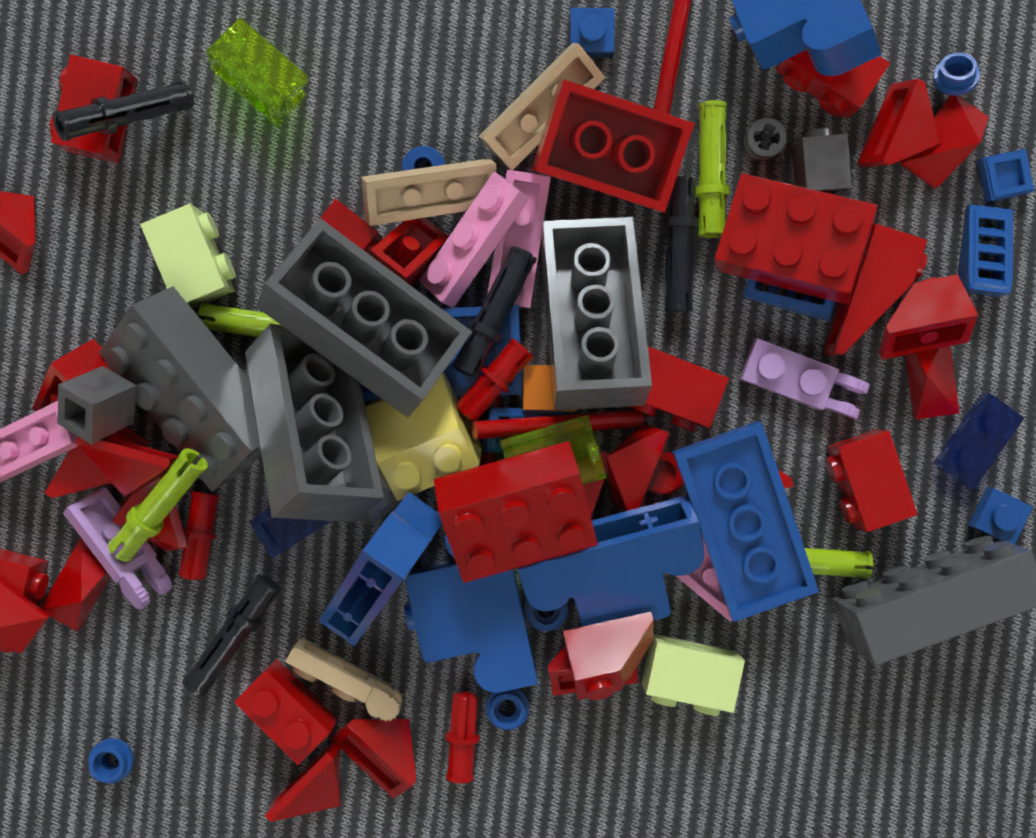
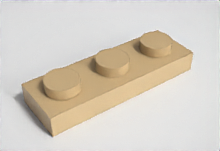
[478,43,605,170]
[361,158,497,226]

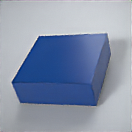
[977,149,1034,203]

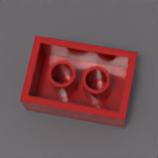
[531,79,695,213]
[714,173,878,305]
[434,441,598,583]

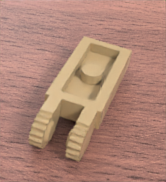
[285,638,403,722]

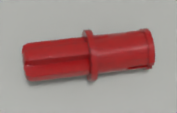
[457,338,534,421]
[179,491,220,580]
[445,691,480,784]

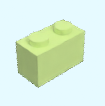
[140,204,236,309]
[641,634,745,716]

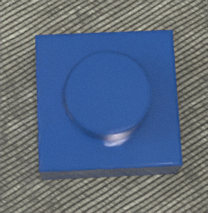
[570,8,615,58]
[968,487,1033,545]

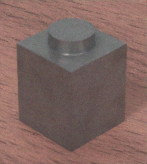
[792,128,852,196]
[57,366,136,444]

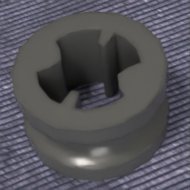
[743,118,787,161]

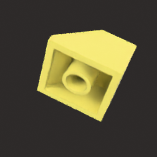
[365,371,482,501]

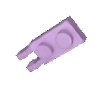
[739,338,870,419]
[63,487,173,610]

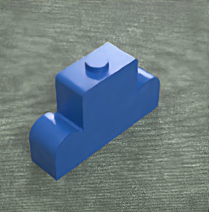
[729,0,882,76]
[319,492,442,646]
[517,495,705,627]
[404,535,538,693]

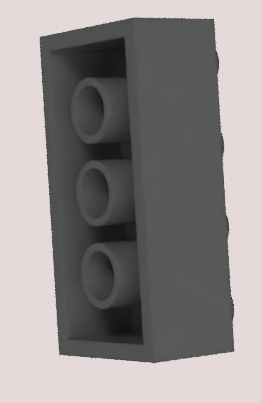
[540,217,652,410]
[256,218,472,418]
[99,286,262,492]
[245,323,384,522]
[831,536,1036,666]

